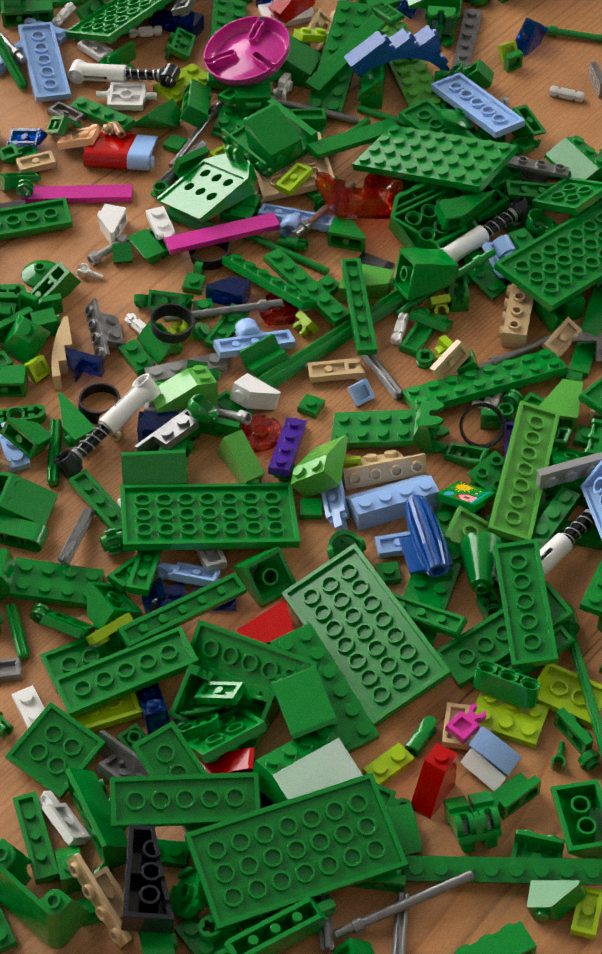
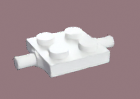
[96,82,157,111]

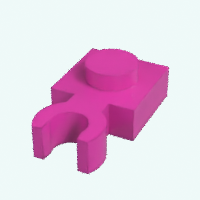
[445,703,487,744]

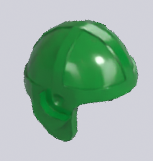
[326,530,367,560]

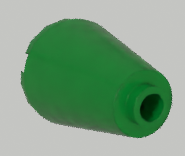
[460,531,502,594]

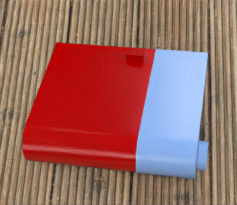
[83,132,158,171]

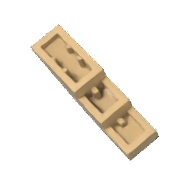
[51,316,74,391]

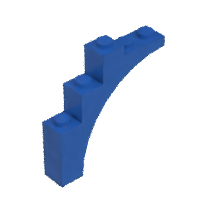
[344,25,450,77]

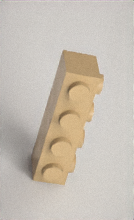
[498,283,534,348]

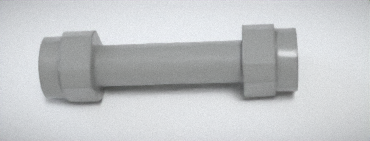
[87,234,130,266]
[213,405,252,425]

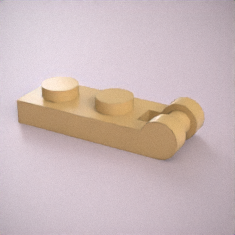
[307,358,366,383]

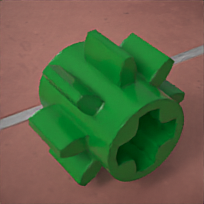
[100,528,123,556]

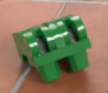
[443,790,502,853]

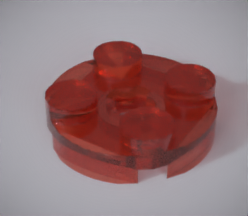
[259,293,298,326]
[240,414,282,453]

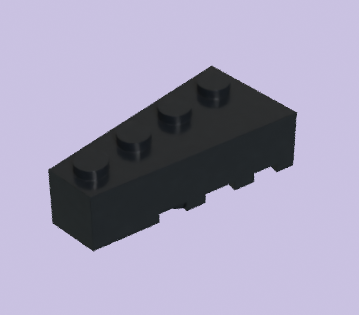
[121,824,174,933]

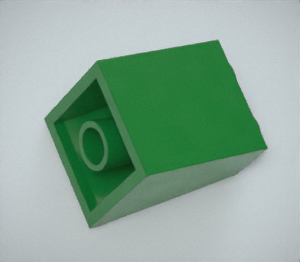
[276,33,322,89]
[243,103,303,169]
[392,248,459,300]
[271,663,338,739]

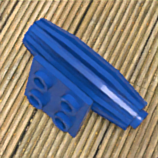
[399,495,453,578]

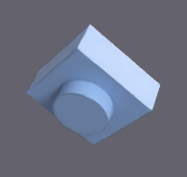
[347,379,375,406]

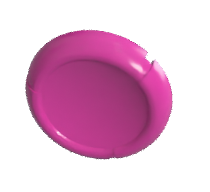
[204,16,290,86]

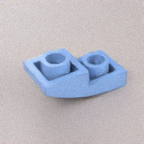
[468,726,521,777]

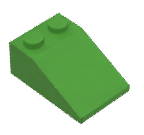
[151,365,218,413]
[291,435,348,498]

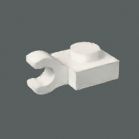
[273,72,293,100]

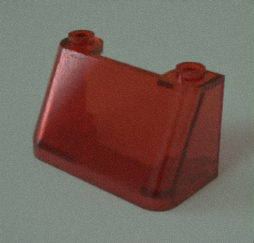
[315,172,403,219]

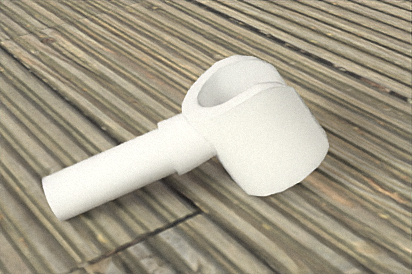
[76,263,104,279]

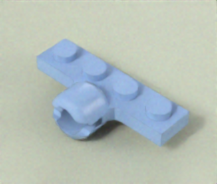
[258,203,336,237]
[213,318,296,359]

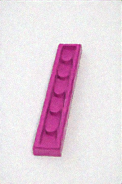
[20,184,133,204]
[164,212,280,255]

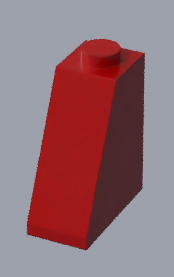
[268,0,316,24]
[237,601,294,645]
[411,743,458,820]
[199,748,255,774]

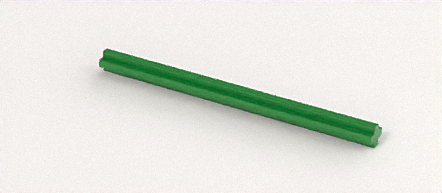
[257,289,411,389]

